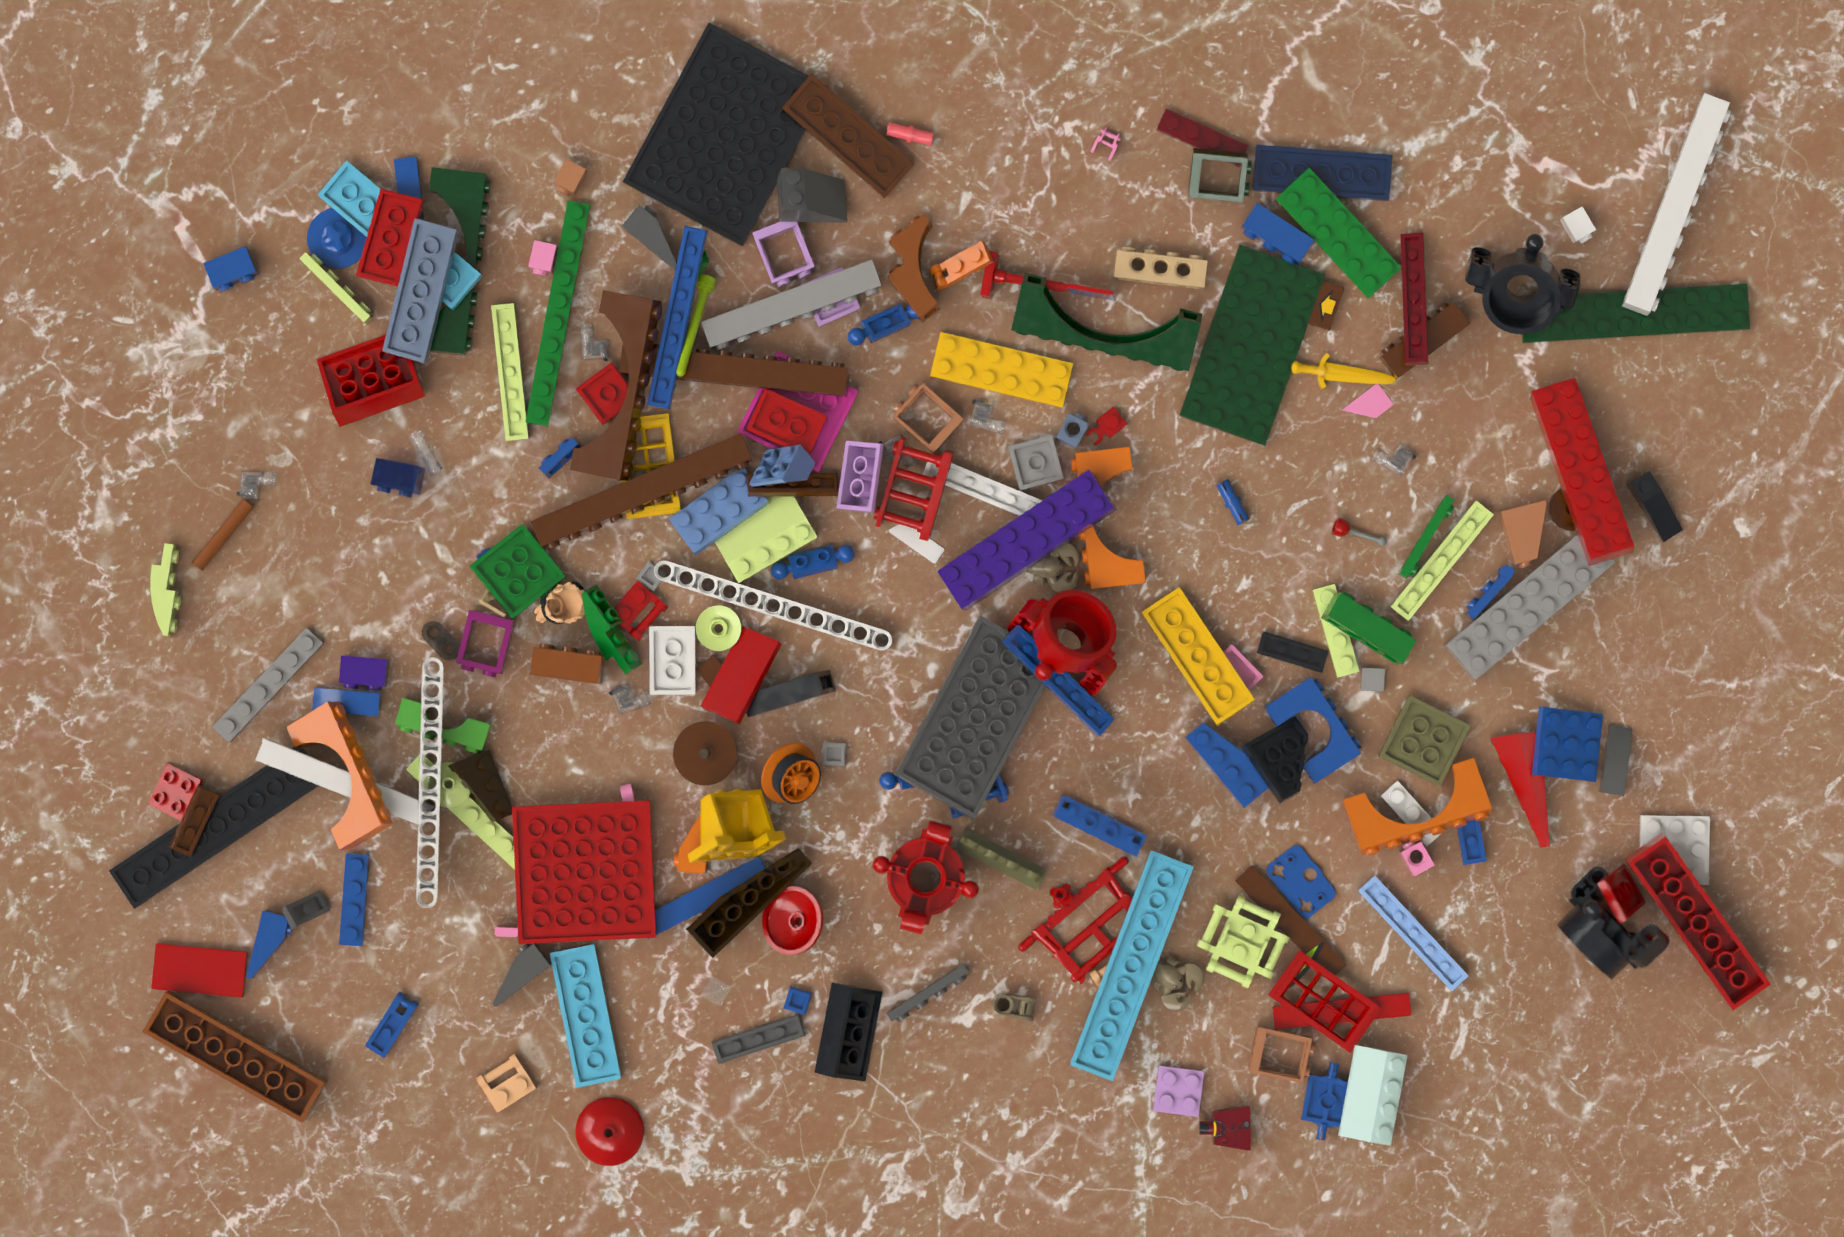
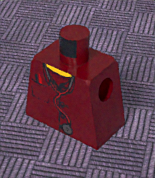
[1199,1105,1251,1150]

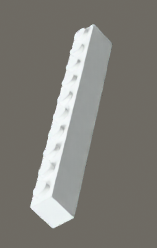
[1622,93,1731,316]

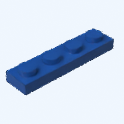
[339,853,370,946]

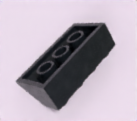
[814,983,883,1081]

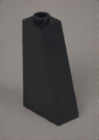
[746,670,836,717]

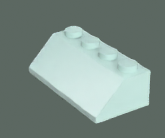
[1338,1045,1408,1146]

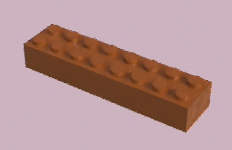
[143,991,328,1123]

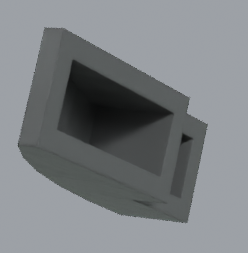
[1599,725,1632,796]

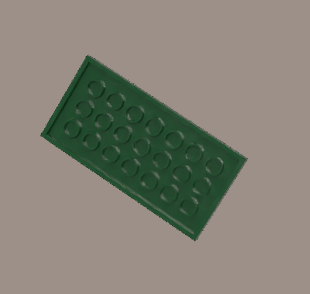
[1179,245,1325,446]

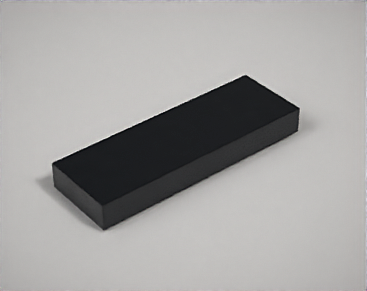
[1256,631,1329,673]

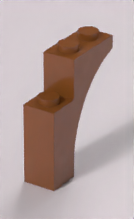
[887,214,940,323]

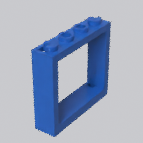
[1051,795,1147,857]

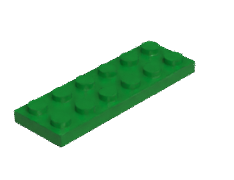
[1275,168,1402,298]

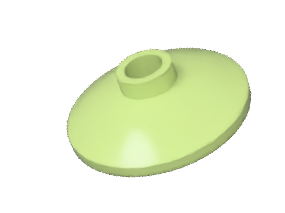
[696,605,741,651]
[426,762,471,808]

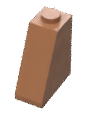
[1499,500,1547,568]

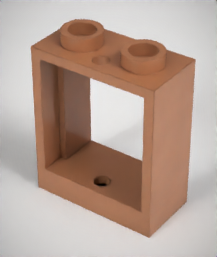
[892,383,964,454]
[1248,1026,1315,1083]

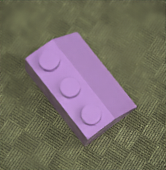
[836,441,884,513]

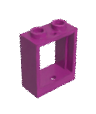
[456,610,515,678]

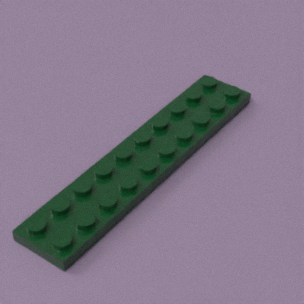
[1522,284,1750,343]

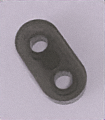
[422,621,460,661]

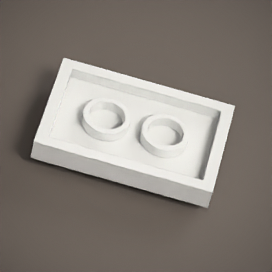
[649,626,696,695]

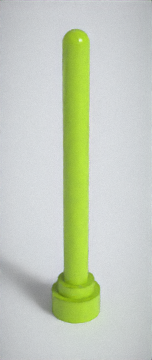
[676,275,717,377]

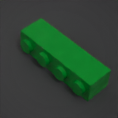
[1321,592,1417,665]

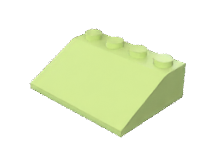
[715,496,818,584]

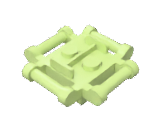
[1197,895,1290,989]

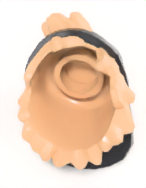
[534,581,585,624]

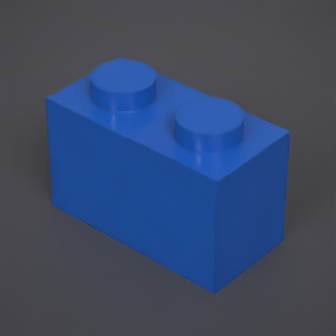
[203,246,259,292]

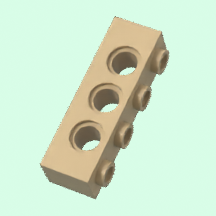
[1113,247,1208,290]

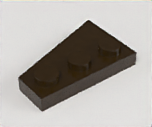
[448,750,512,822]

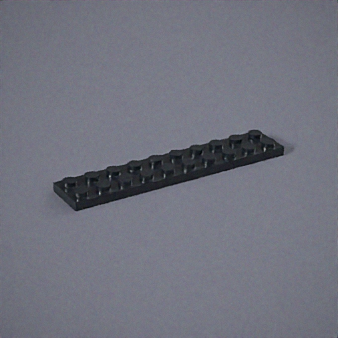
[109,747,319,909]

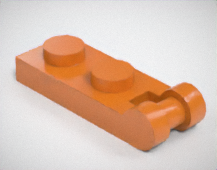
[929,241,993,290]

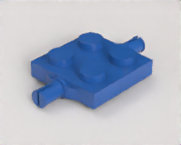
[1301,1062,1348,1141]

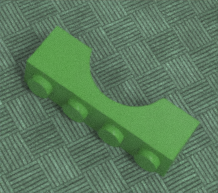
[395,698,492,754]

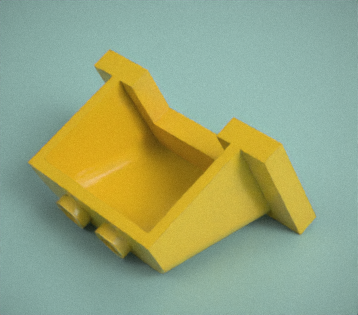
[687,788,786,863]

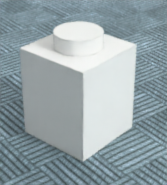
[1560,206,1596,244]

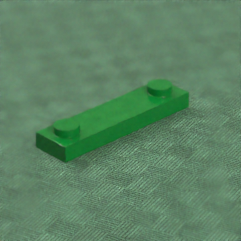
[1398,495,1454,579]

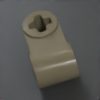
[992,993,1037,1021]

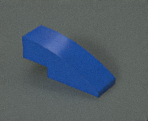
[312,688,382,717]

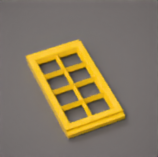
[622,413,681,519]

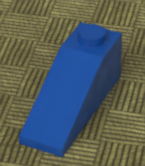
[246,910,293,979]

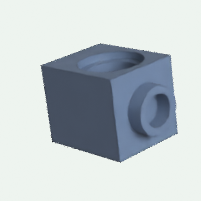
[1056,412,1089,450]

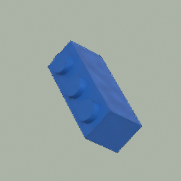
[1241,203,1314,265]

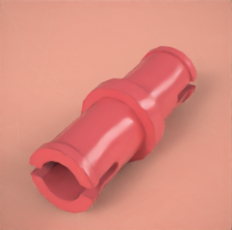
[886,122,934,146]

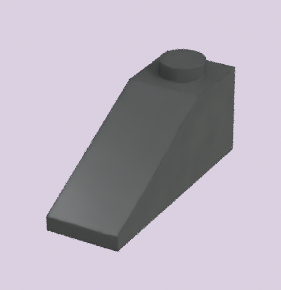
[622,205,677,270]
[493,943,552,1007]

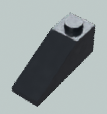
[1627,471,1683,542]

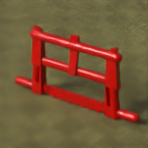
[1018,857,1132,984]

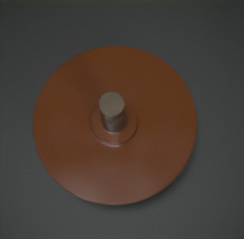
[673,721,737,786]

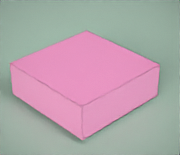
[495,926,518,937]

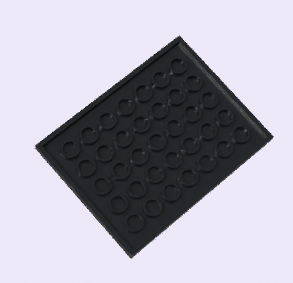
[622,23,829,247]

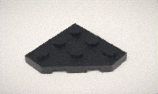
[1242,716,1308,804]

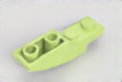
[150,543,181,637]

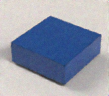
[783,986,812,1015]

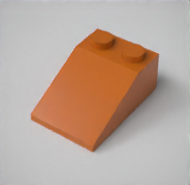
[674,815,708,874]

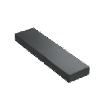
[711,1014,806,1064]

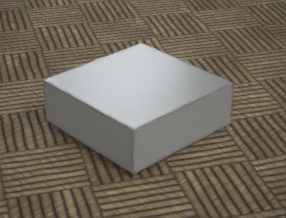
[635,561,667,592]
[1360,668,1385,692]
[822,742,846,766]

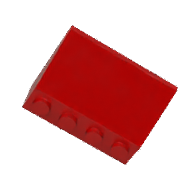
[316,335,425,427]

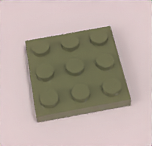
[1379,695,1471,787]

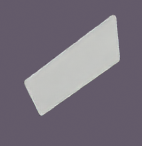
[889,524,944,564]

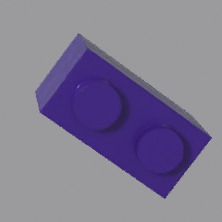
[339,656,389,691]

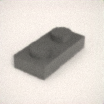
[281,890,330,929]

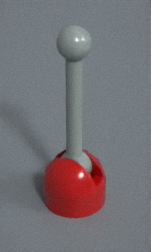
[1332,517,1386,546]

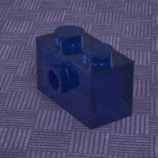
[370,458,426,498]

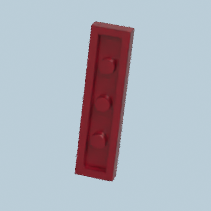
[1157,109,1249,167]

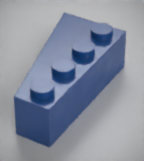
[1185,723,1269,808]

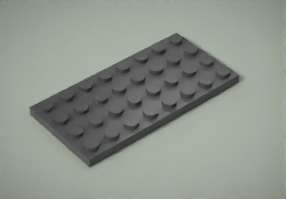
[894,615,1046,820]

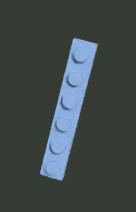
[1358,875,1468,991]

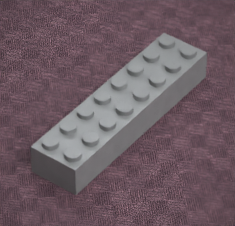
[1443,534,1616,680]

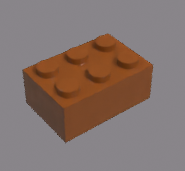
[530,643,605,684]

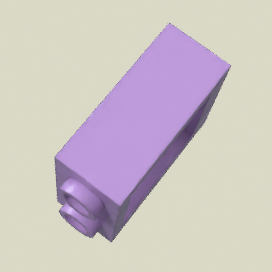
[752,222,815,287]

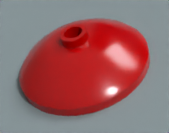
[762,886,823,955]
[575,1097,644,1166]

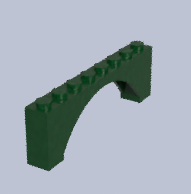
[429,167,491,356]
[1011,273,1202,371]

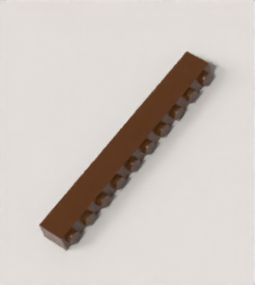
[619,344,850,397]
[530,433,753,550]

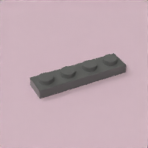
[887,963,969,1022]

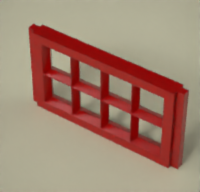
[1268,950,1382,1053]

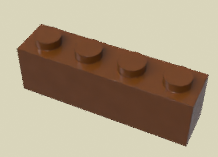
[1379,302,1471,380]

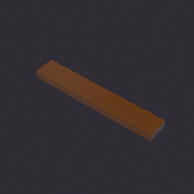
[1235,865,1346,975]

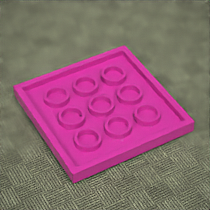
[737,350,859,473]

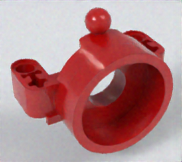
[1008,590,1117,695]
[872,820,979,935]

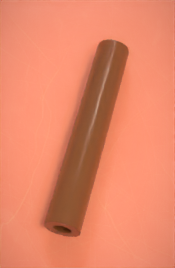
[192,499,254,571]

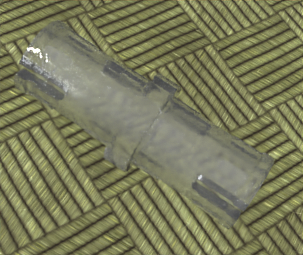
[408,429,443,476]

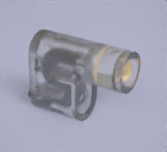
[580,324,610,362]
[969,399,1006,434]
[878,433,918,470]
[1371,443,1416,476]
[237,470,277,500]
[609,682,653,715]

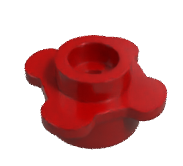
[1050,883,1074,909]

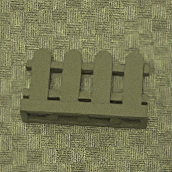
[955,828,1047,890]

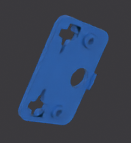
[1266,845,1336,918]

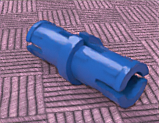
[1216,479,1250,526]

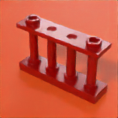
[873,437,955,541]

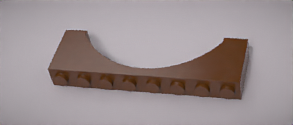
[570,290,662,481]

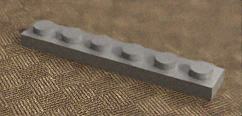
[213,628,324,743]

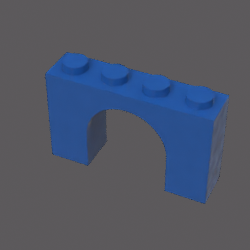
[1264,677,1361,784]

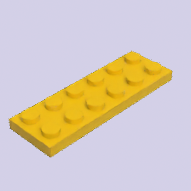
[930,332,1073,408]
[1142,587,1255,726]

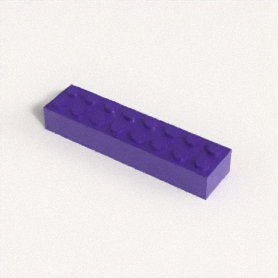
[937,470,1117,611]

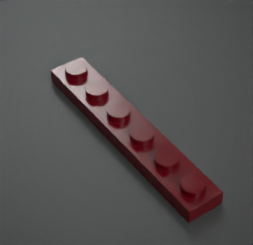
[1400,232,1429,366]

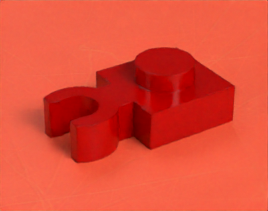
[1086,407,1128,446]

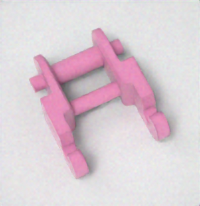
[1090,127,1121,161]

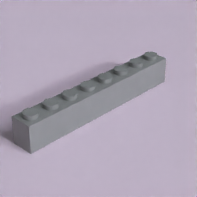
[701,260,883,351]

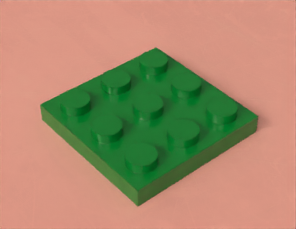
[469,524,566,620]

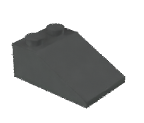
[776,168,847,223]

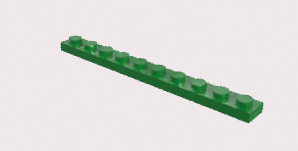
[525,200,590,427]

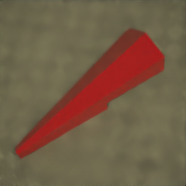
[1490,732,1550,848]

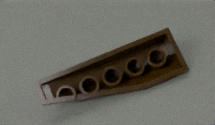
[686,848,812,958]

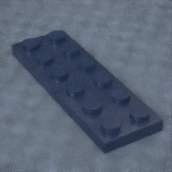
[1252,145,1392,201]

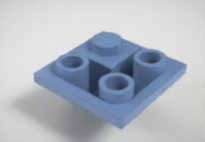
[749,445,815,487]

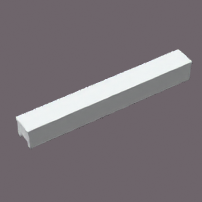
[255,737,434,827]

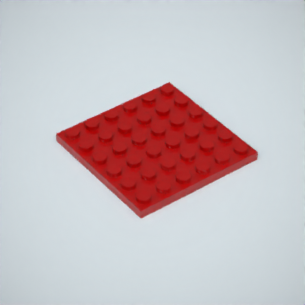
[512,800,656,944]

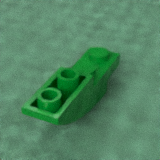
[582,585,643,675]

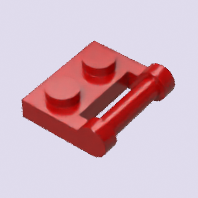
[614,581,669,641]

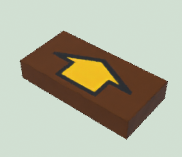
[1308,281,1344,331]

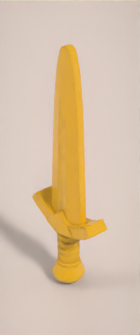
[1291,353,1396,390]

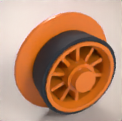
[761,743,821,804]

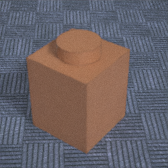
[553,159,588,196]

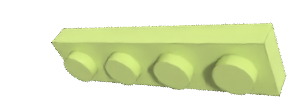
[299,252,373,325]
[1312,584,1360,678]

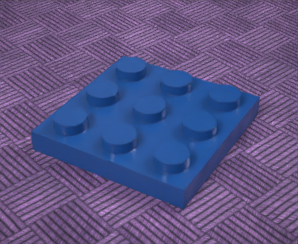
[1532,707,1603,782]

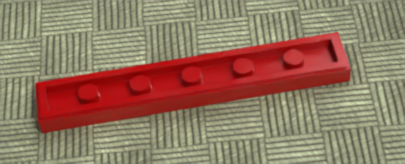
[1272,993,1411,1030]

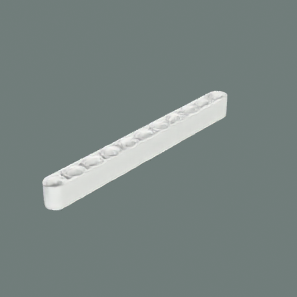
[654,560,892,651]
[416,657,443,908]

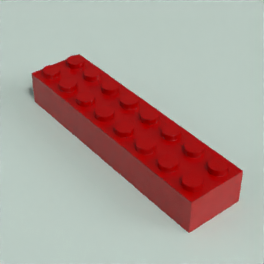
[1530,378,1635,566]
[1625,833,1771,1011]

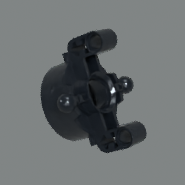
[1465,234,1580,335]
[1557,867,1669,980]

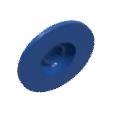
[307,208,367,269]

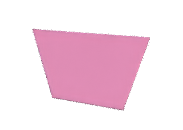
[1342,384,1394,418]

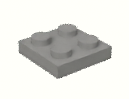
[1008,435,1064,491]

